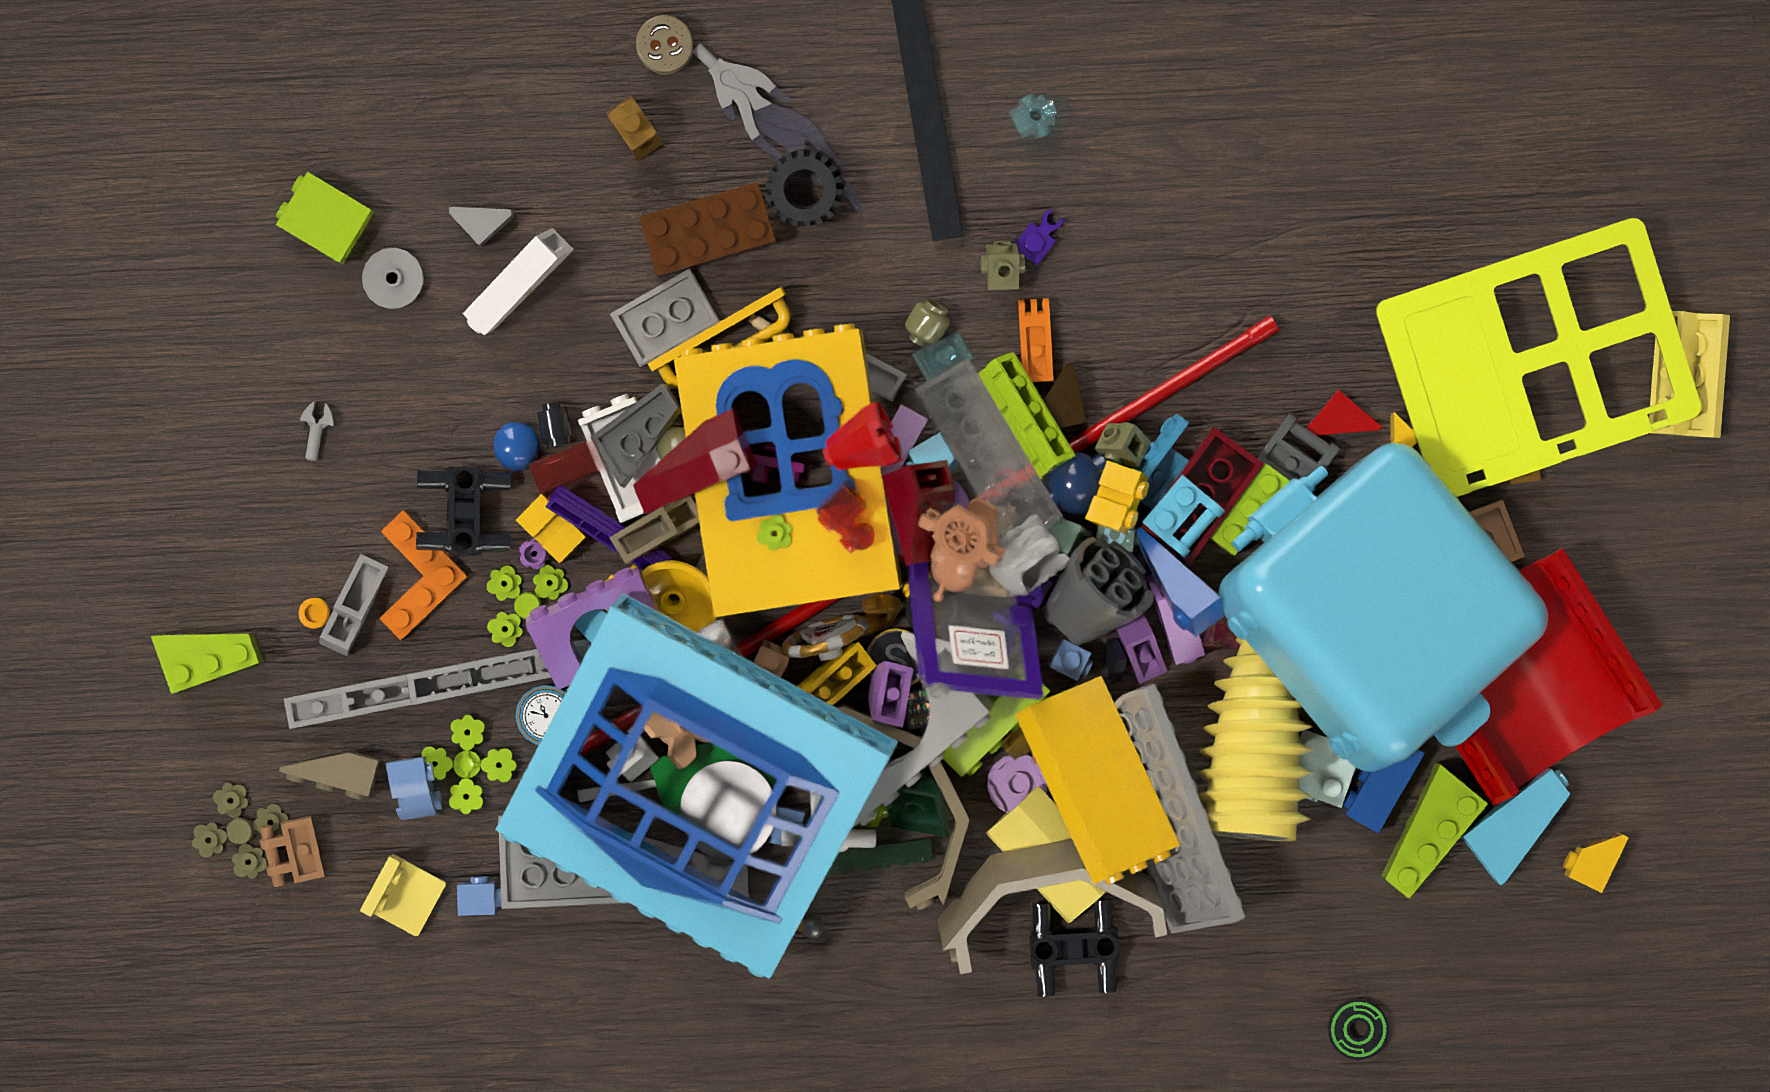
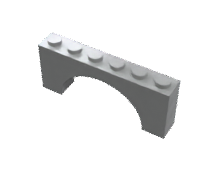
[852,649,994,828]

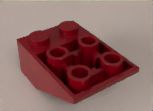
[881,460,955,566]

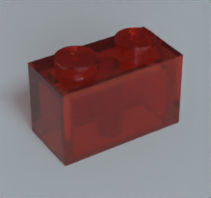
[529,441,599,494]

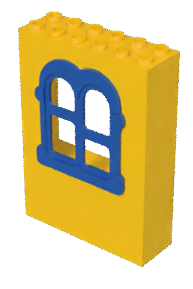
[674,324,903,617]

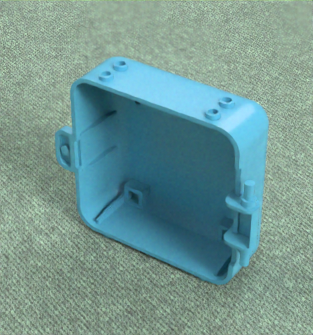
[1218,443,1548,771]

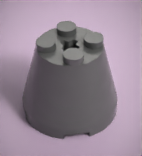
[1044,537,1153,646]

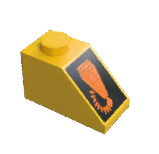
[1563,833,1629,893]

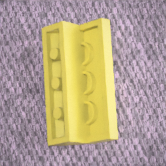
[1649,311,1730,438]
[986,786,1106,924]

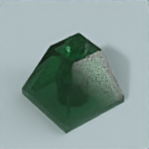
[887,758,950,837]

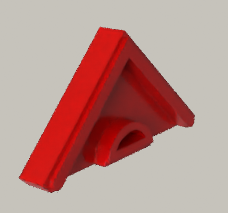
[1306,390,1382,435]

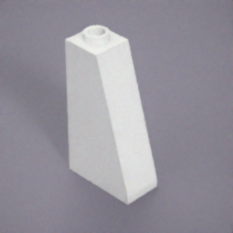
[463,228,574,336]

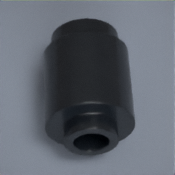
[537,401,573,448]

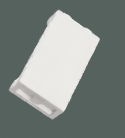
[578,394,660,523]

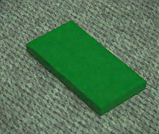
[650,742,777,816]

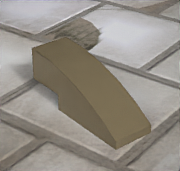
[609,495,700,564]

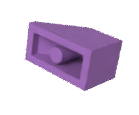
[1116,614,1168,684]
[868,661,914,728]

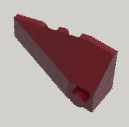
[633,409,758,514]

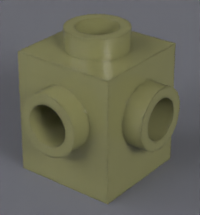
[980,241,1025,290]
[1095,422,1151,467]

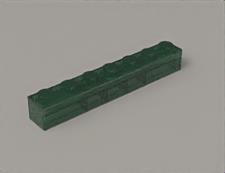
[825,838,933,877]

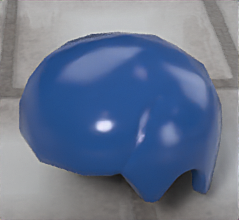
[493,421,540,472]

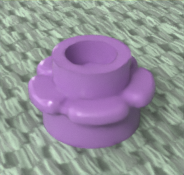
[519,539,550,569]

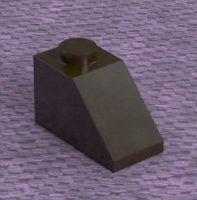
[1043,362,1087,429]

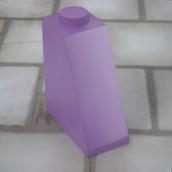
[1145,574,1205,665]

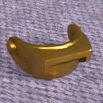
[860,592,902,637]

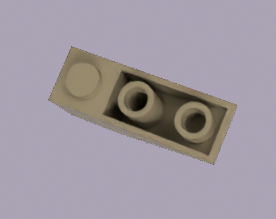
[279,751,382,800]

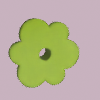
[757,515,792,551]

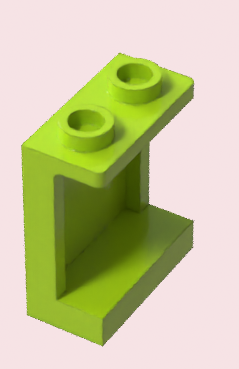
[276,172,374,264]

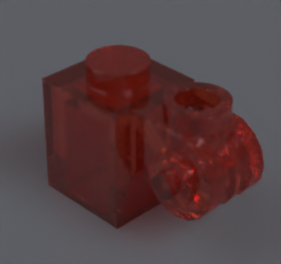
[816,480,874,553]

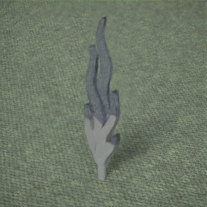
[692,43,861,212]

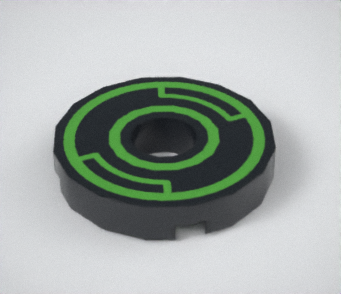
[1327,998,1389,1060]

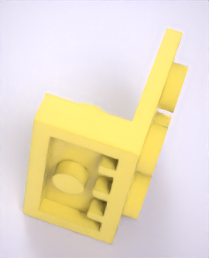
[360,854,446,936]

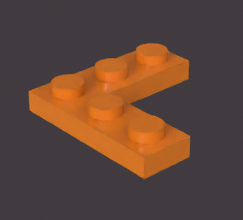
[379,510,468,640]

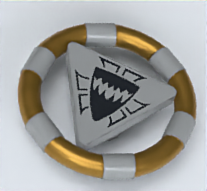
[782,614,869,661]

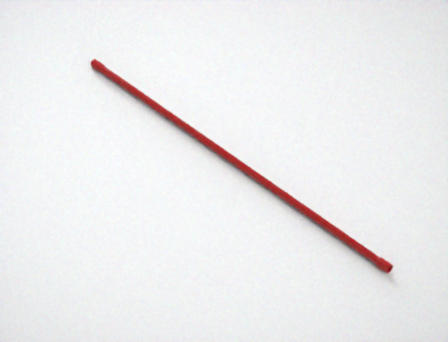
[581,315,1279,757]

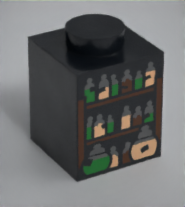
[906,688,930,734]

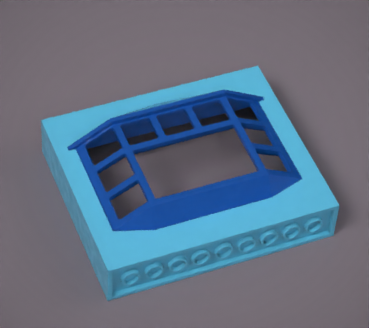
[496,593,898,979]

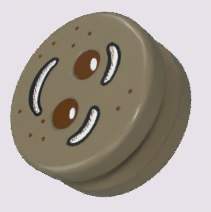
[636,15,694,74]

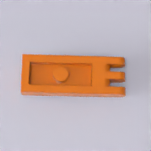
[1018,298,1054,382]

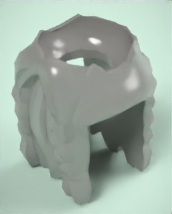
[987,514,1070,597]

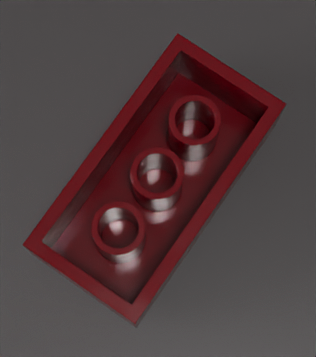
[1139,427,1264,563]

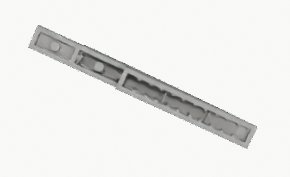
[284,639,590,729]

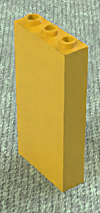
[1015,676,1180,885]

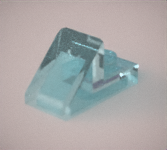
[912,332,973,383]

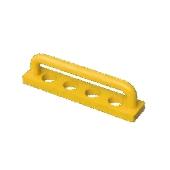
[647,286,791,388]

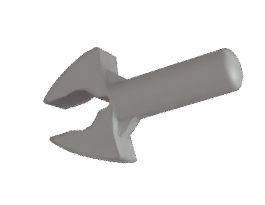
[300,402,335,461]

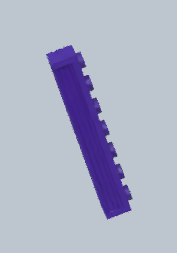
[545,485,672,570]

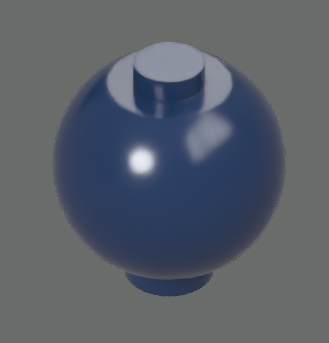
[1045,452,1107,514]

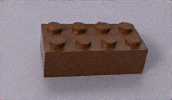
[639,181,776,278]

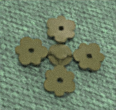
[192,783,288,879]

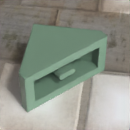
[1049,516,1096,556]

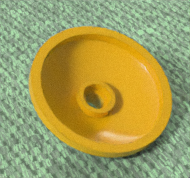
[641,561,716,637]

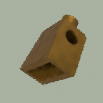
[606,95,664,161]

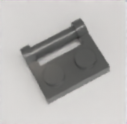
[1257,413,1339,482]

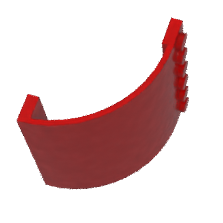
[1456,548,1663,805]

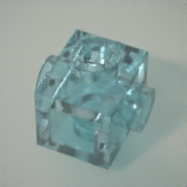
[1008,93,1058,141]

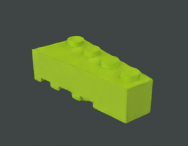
[942,663,1050,777]
[1381,763,1488,898]

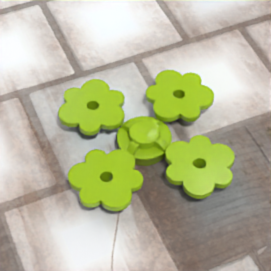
[487,565,568,647]
[422,715,517,814]

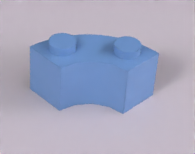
[386,756,442,820]

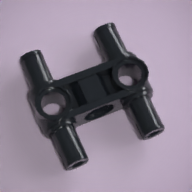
[416,466,511,557]
[1029,899,1120,997]

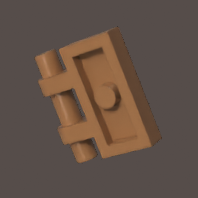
[259,815,325,887]

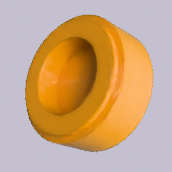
[299,598,331,629]

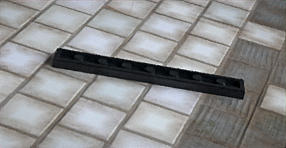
[891,0,963,242]

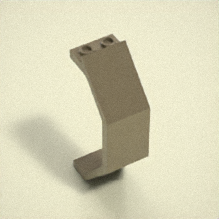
[835,704,970,910]
[937,840,1167,974]

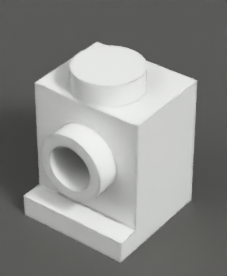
[606,727,659,782]

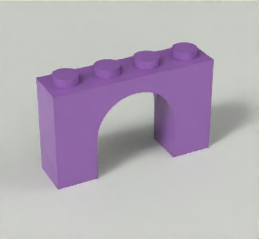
[526,567,661,690]

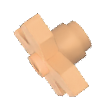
[644,712,709,769]

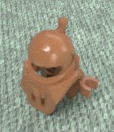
[918,498,1006,602]

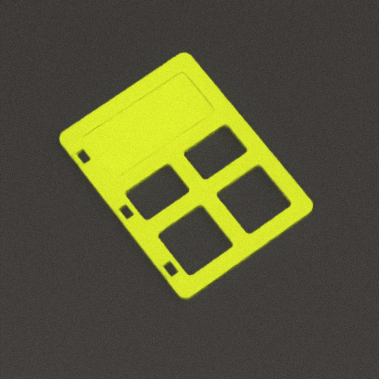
[1376,218,1701,497]

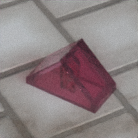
[1201,617,1240,651]

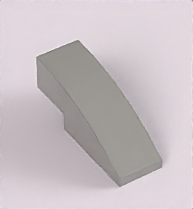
[319,554,388,656]

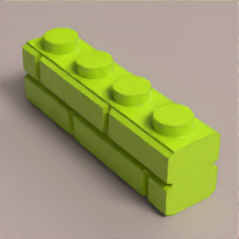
[976,352,1076,480]

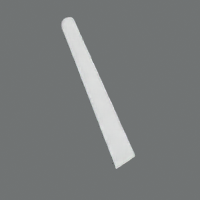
[577,780,656,802]

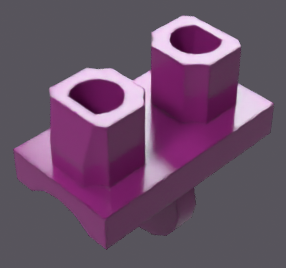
[750,442,804,486]

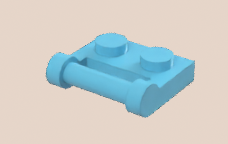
[1142,475,1225,558]

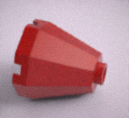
[823,402,904,470]

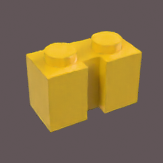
[1085,461,1149,535]
[516,494,587,563]

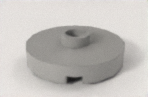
[362,248,424,309]

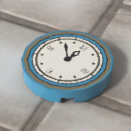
[515,685,566,745]

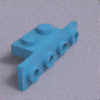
[1131,413,1189,510]

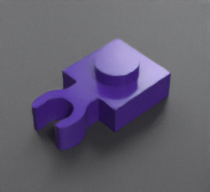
[1015,210,1063,266]

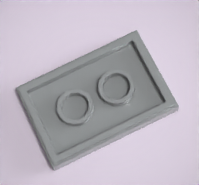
[610,268,720,368]

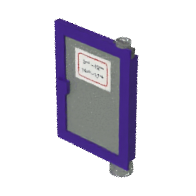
[907,562,1043,700]

